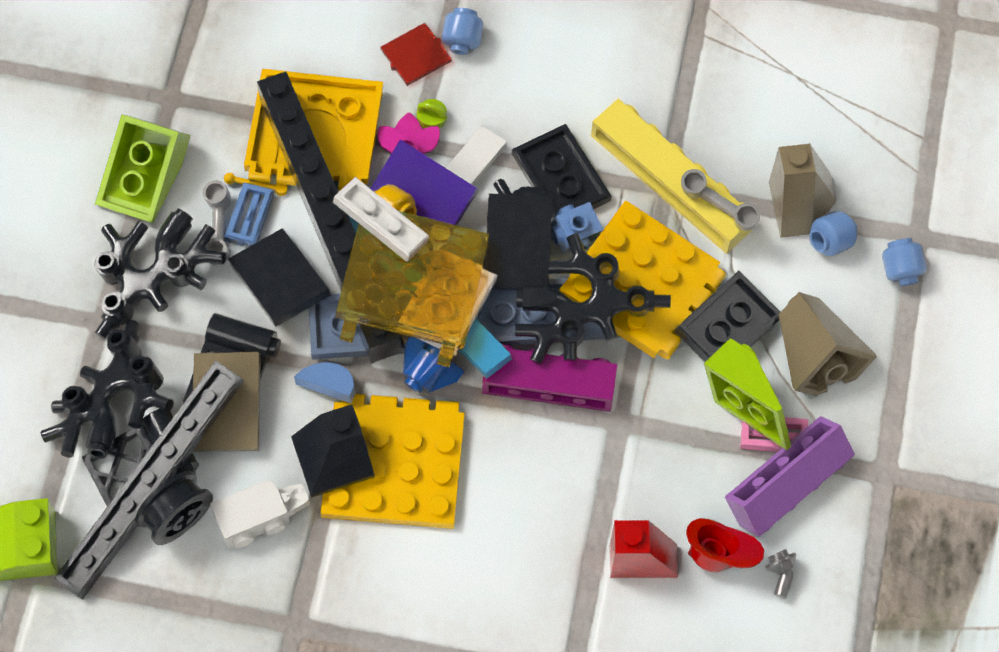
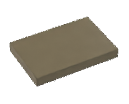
[193,352,261,452]

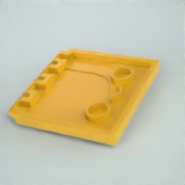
[244,68,384,191]
[559,200,727,359]
[321,393,465,529]

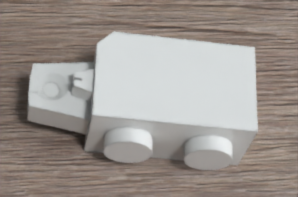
[210,480,310,549]

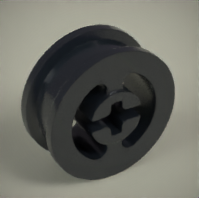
[135,471,213,545]

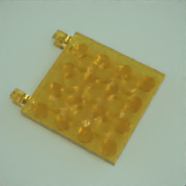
[335,210,489,367]

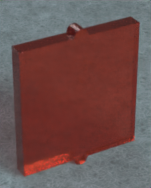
[380,23,452,86]

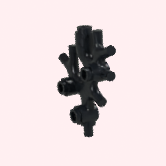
[94,208,226,339]
[515,233,671,365]
[41,320,174,459]

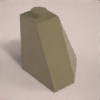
[769,143,836,238]
[779,292,877,396]

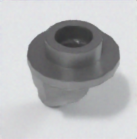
[765,549,797,599]

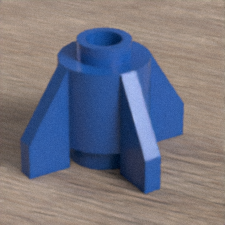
[402,335,465,394]

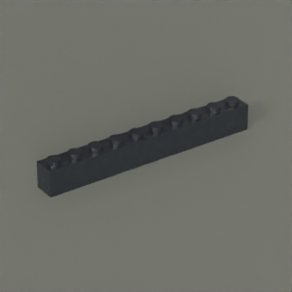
[257,71,402,364]

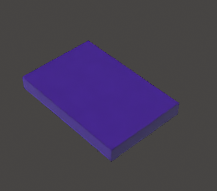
[370,140,479,243]

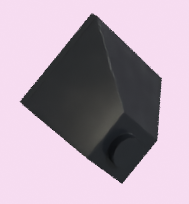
[291,404,375,498]

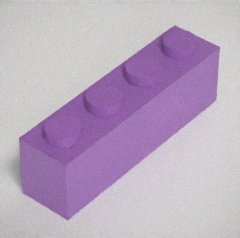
[724,416,855,536]

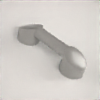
[681,169,760,231]
[202,180,231,265]

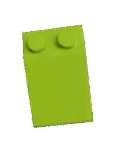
[95,114,191,223]
[704,338,791,450]
[0,498,58,581]

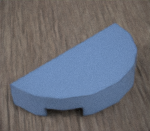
[294,362,355,403]

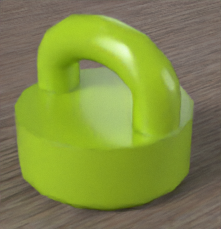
[416,99,447,129]

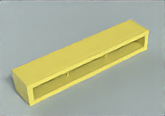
[591,98,752,254]

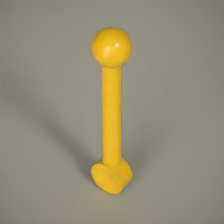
[223,172,288,196]

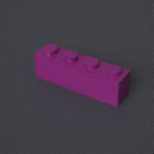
[482,344,617,412]

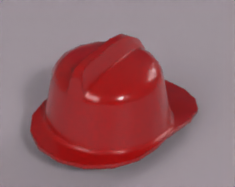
[686,518,765,572]

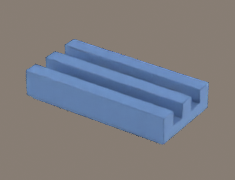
[224,183,274,246]

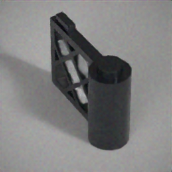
[182,313,281,404]
[82,409,199,506]

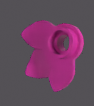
[378,112,440,154]

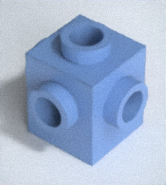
[551,202,603,253]

